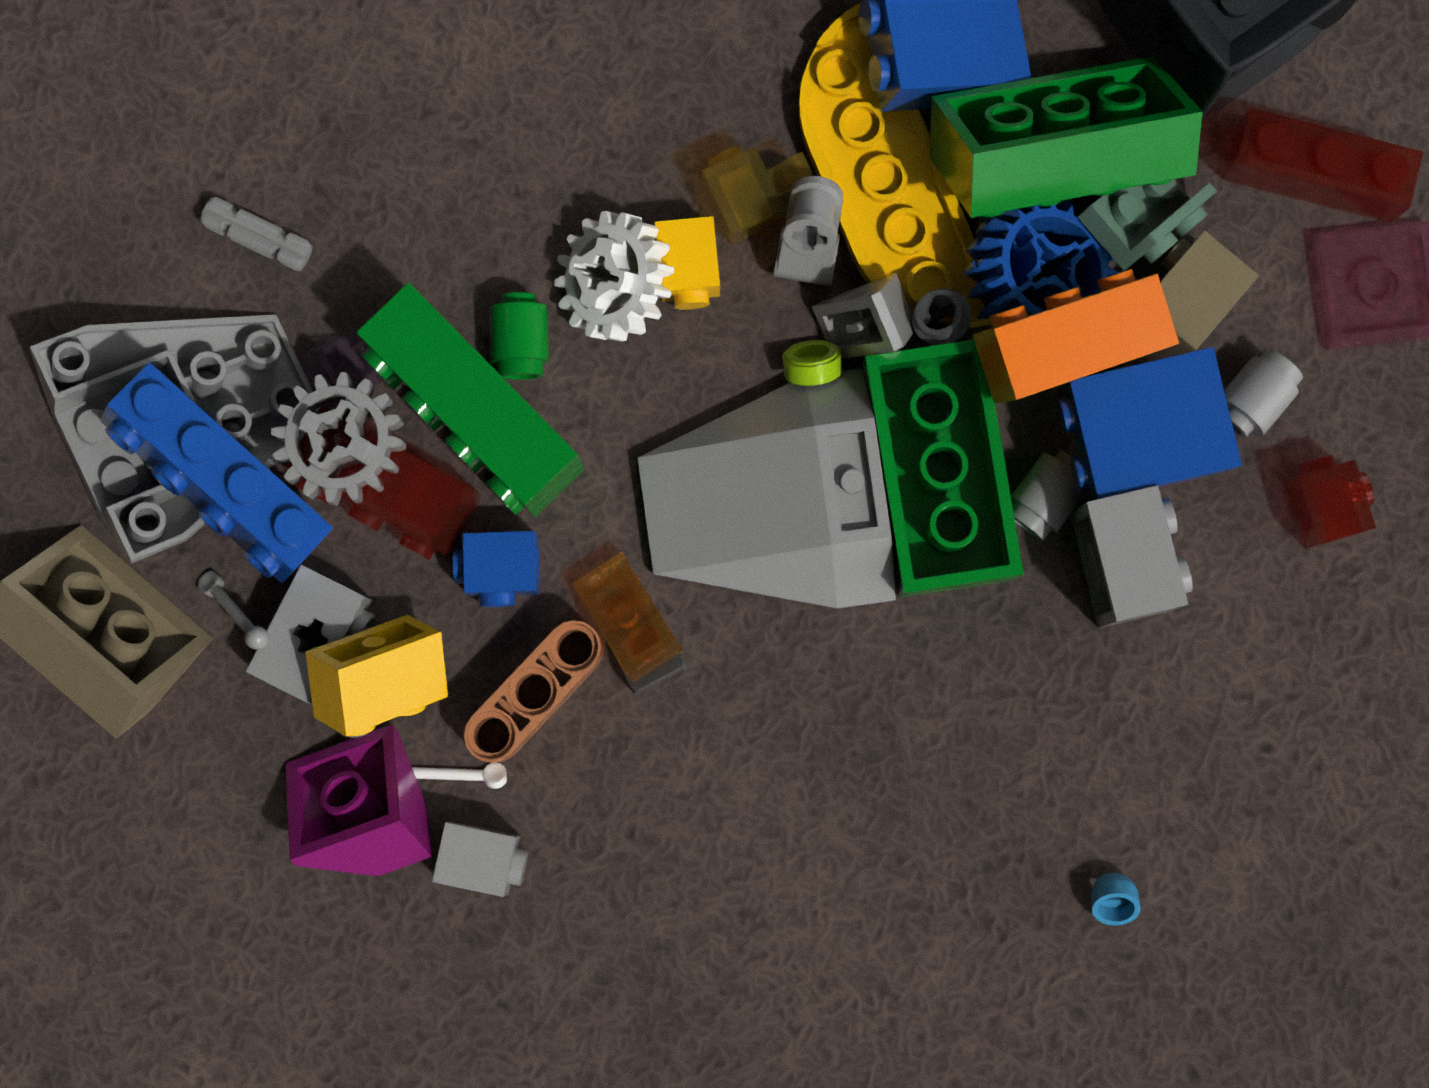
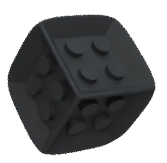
[1099,0,1357,118]

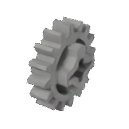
[271,372,406,506]

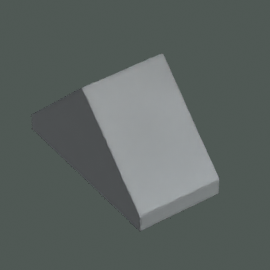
[812,273,915,359]

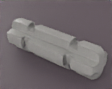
[200,197,313,271]

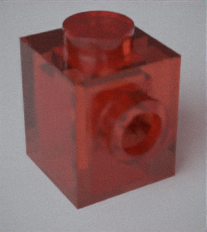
[1285,455,1376,549]

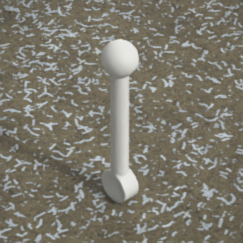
[412,763,507,789]

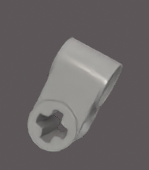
[773,176,843,287]

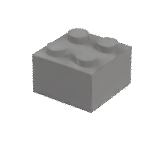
[1070,485,1193,628]

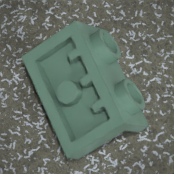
[1078,179,1217,271]

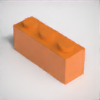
[972,269,1179,404]

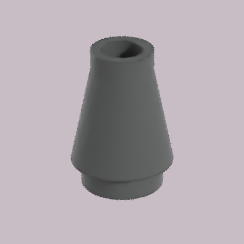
[912,289,971,346]

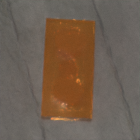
[572,552,684,683]

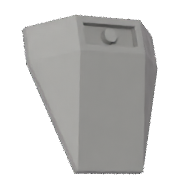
[30,314,324,564]
[638,368,896,609]

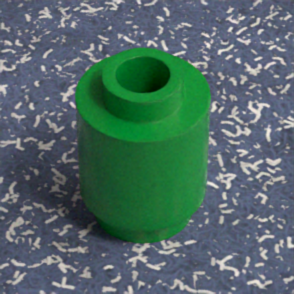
[489,292,549,380]

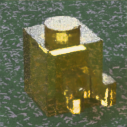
[702,146,812,245]

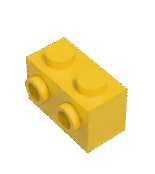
[305,615,448,737]

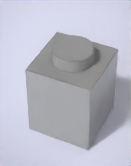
[432,821,528,897]

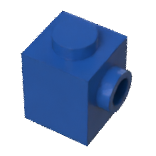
[453,531,540,607]

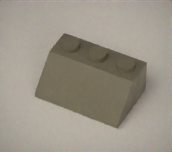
[0,525,213,739]

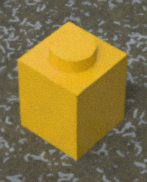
[655,216,720,310]

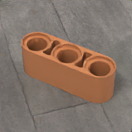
[464,620,604,763]

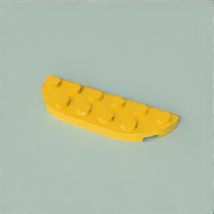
[799,3,991,328]

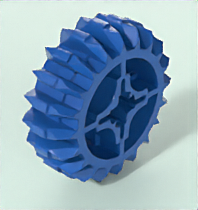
[963,199,1119,319]

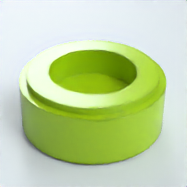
[782,340,843,386]

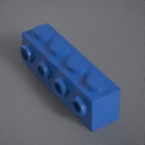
[101,362,334,584]

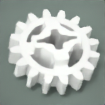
[554,211,674,342]

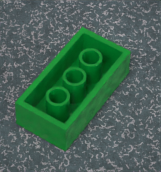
[930,56,1203,218]
[356,282,585,518]
[861,339,1024,598]

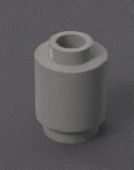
[1224,349,1303,438]
[1011,450,1088,541]

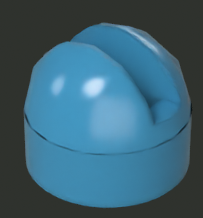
[1090,872,1141,926]

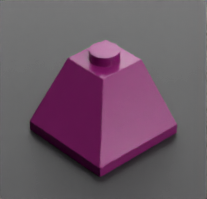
[285,724,432,876]

